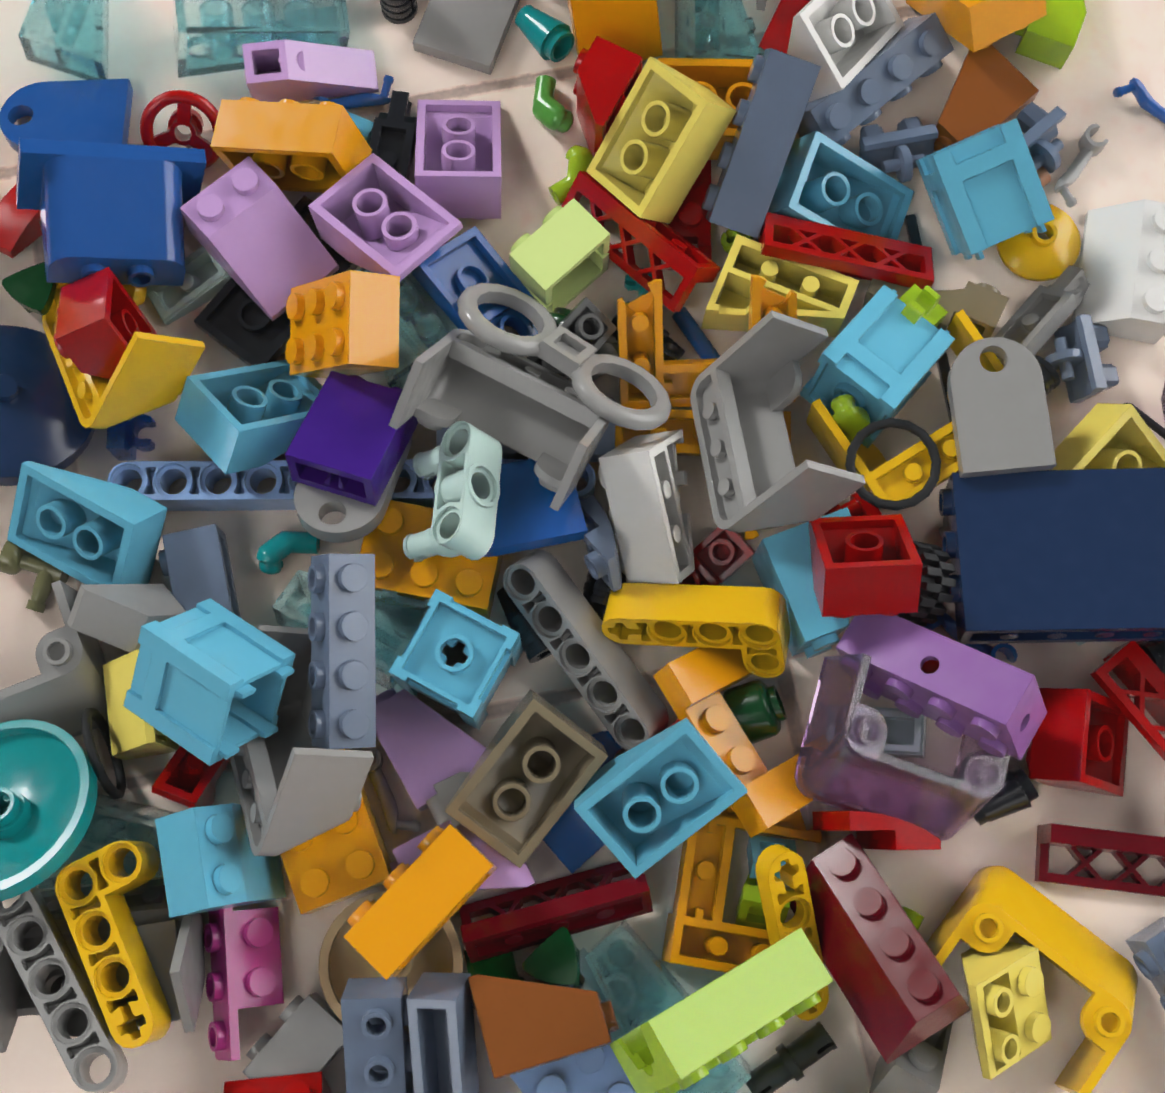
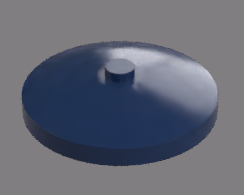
[0,325,95,486]

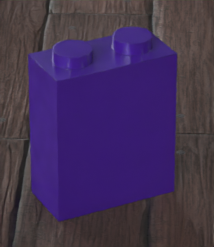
[285,371,419,506]

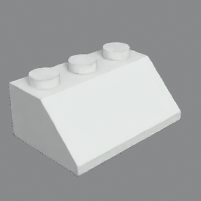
[787,0,904,103]
[1072,199,1165,344]

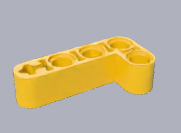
[602,583,791,678]
[55,840,172,1049]

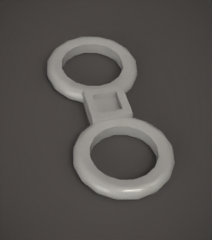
[457,283,672,430]

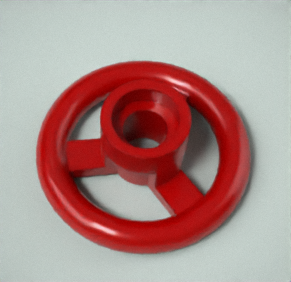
[140,90,220,169]

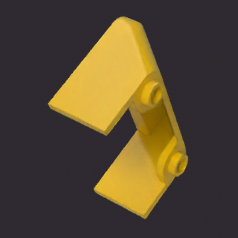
[42,283,206,430]
[806,309,1003,501]
[926,866,1138,1093]

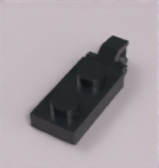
[369,90,417,180]

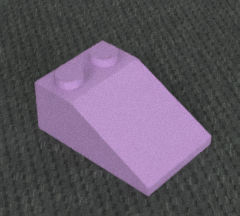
[414,100,502,220]
[308,153,463,281]
[180,156,339,321]

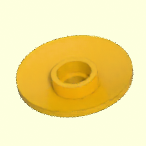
[996,204,1081,282]

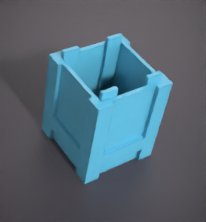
[915,118,1055,260]
[799,285,955,448]
[388,589,523,730]
[124,598,296,766]

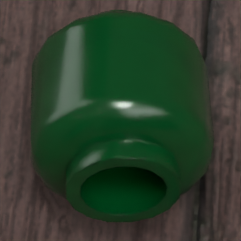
[722,679,787,744]

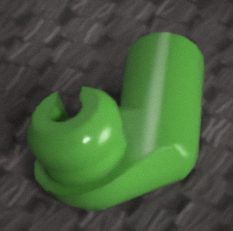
[532,75,574,133]

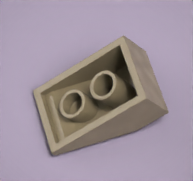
[445,689,608,868]

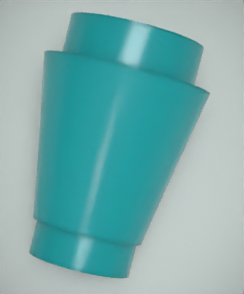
[515,5,575,62]

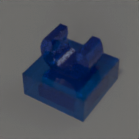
[106,414,156,461]

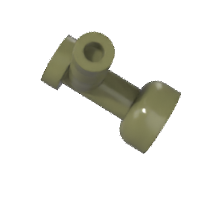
[0,540,70,613]

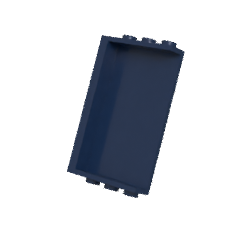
[939,468,1165,644]

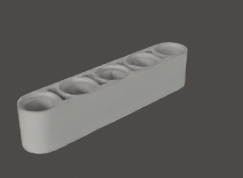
[503,550,669,751]
[0,886,128,1093]

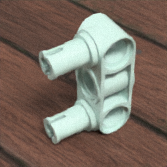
[403,421,503,562]

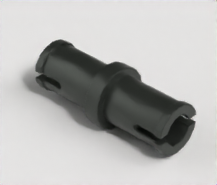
[742,1021,838,1093]

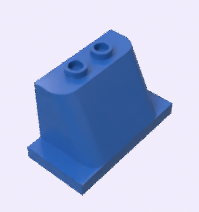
[16,138,207,287]

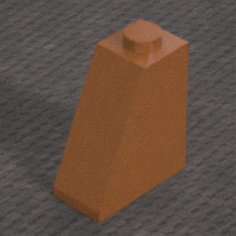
[934,45,1039,152]
[468,974,619,1079]

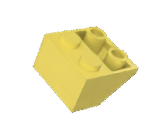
[102,649,179,760]
[961,941,1052,1080]

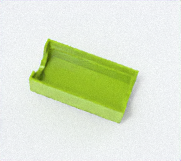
[609,928,833,1093]

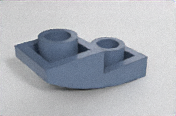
[580,494,622,592]

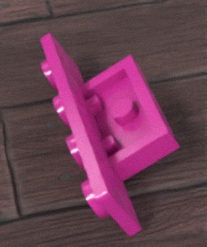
[203,907,284,1061]

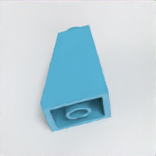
[751,507,851,659]

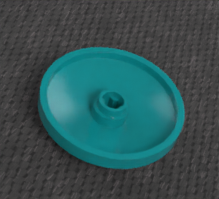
[0,719,98,901]

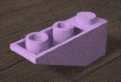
[242,39,379,102]

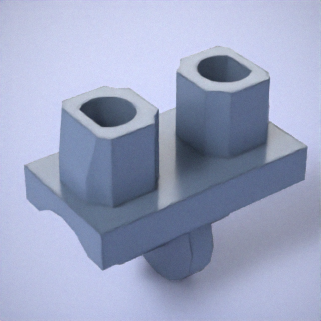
[1016,102,1067,173]
[859,116,939,183]
[1044,314,1119,403]

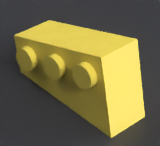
[701,234,859,338]

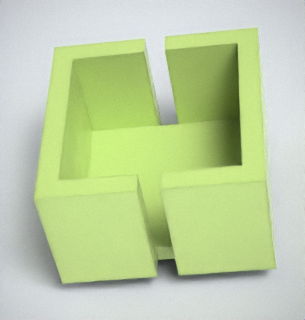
[509,198,610,312]

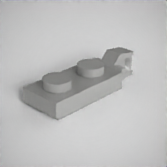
[994,265,1090,359]

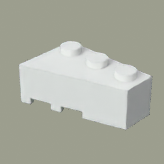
[598,429,695,584]

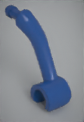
[313,75,394,110]
[1113,78,1165,124]
[922,613,1018,663]

